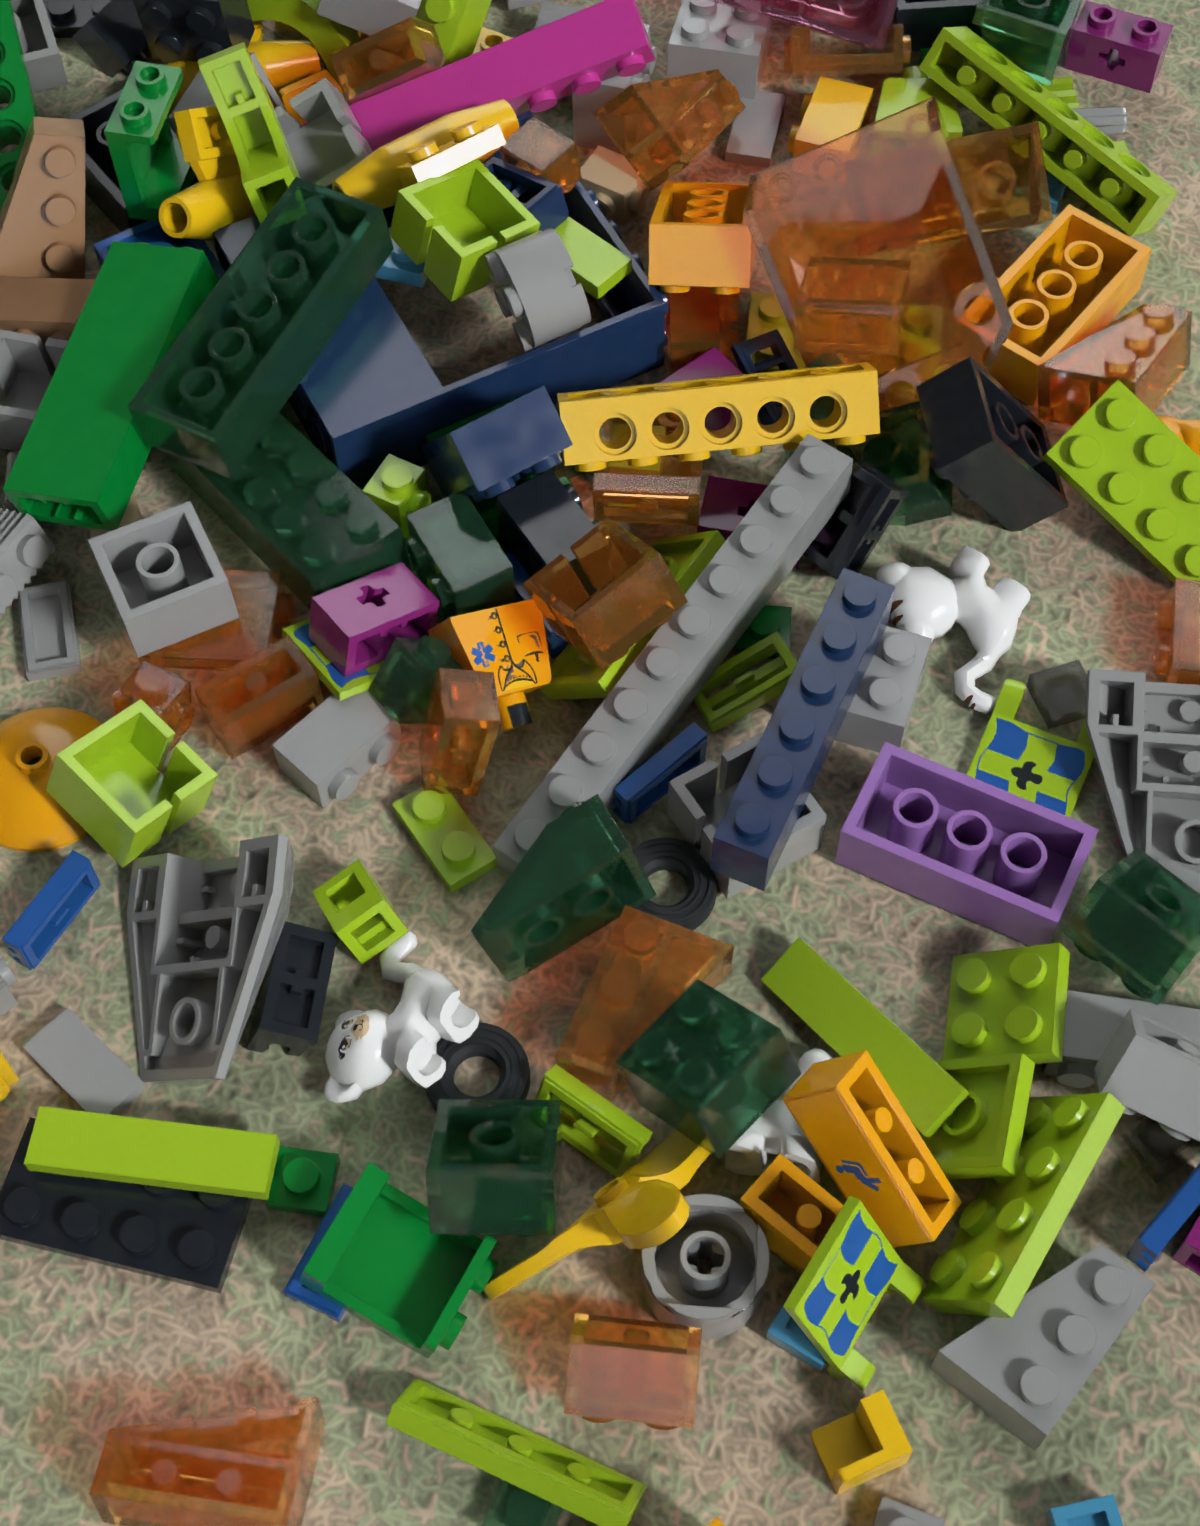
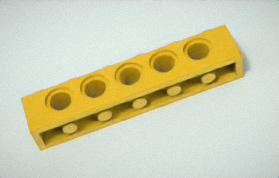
[557,362,880,472]

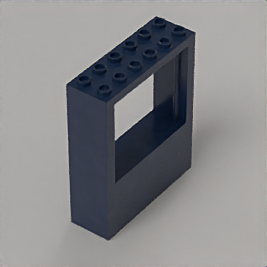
[213,110,669,499]

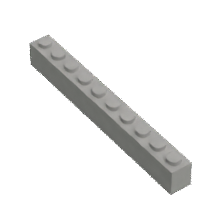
[493,434,853,897]

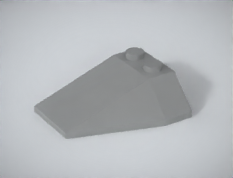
[1086,669,1200,895]
[127,834,295,1083]

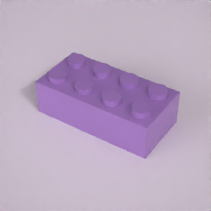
[835,742,1099,946]

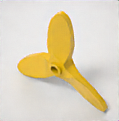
[483,1116,720,1301]

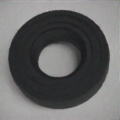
[615,837,717,938]
[425,1023,531,1130]

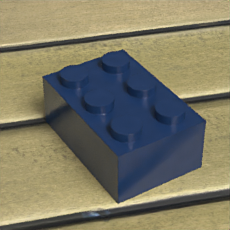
[419,386,573,506]

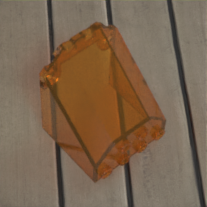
[743,96,1014,427]

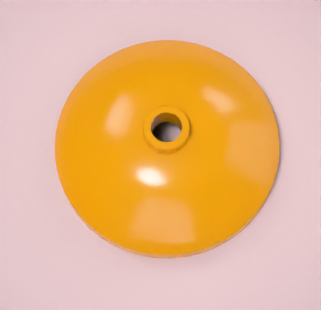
[0,707,102,852]

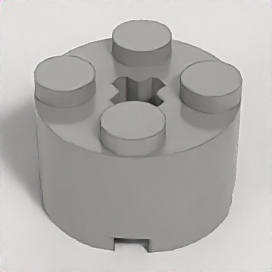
[484,228,591,352]
[641,1194,770,1339]

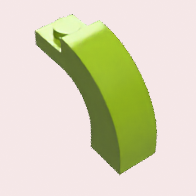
[247,0,371,89]
[198,42,309,229]

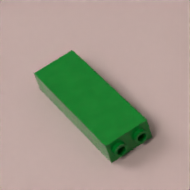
[2,241,220,531]

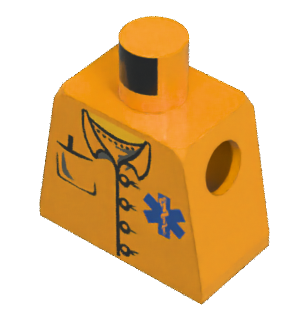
[428,597,552,732]

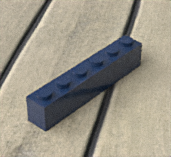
[710,568,896,891]

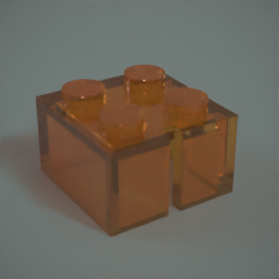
[523,517,688,670]

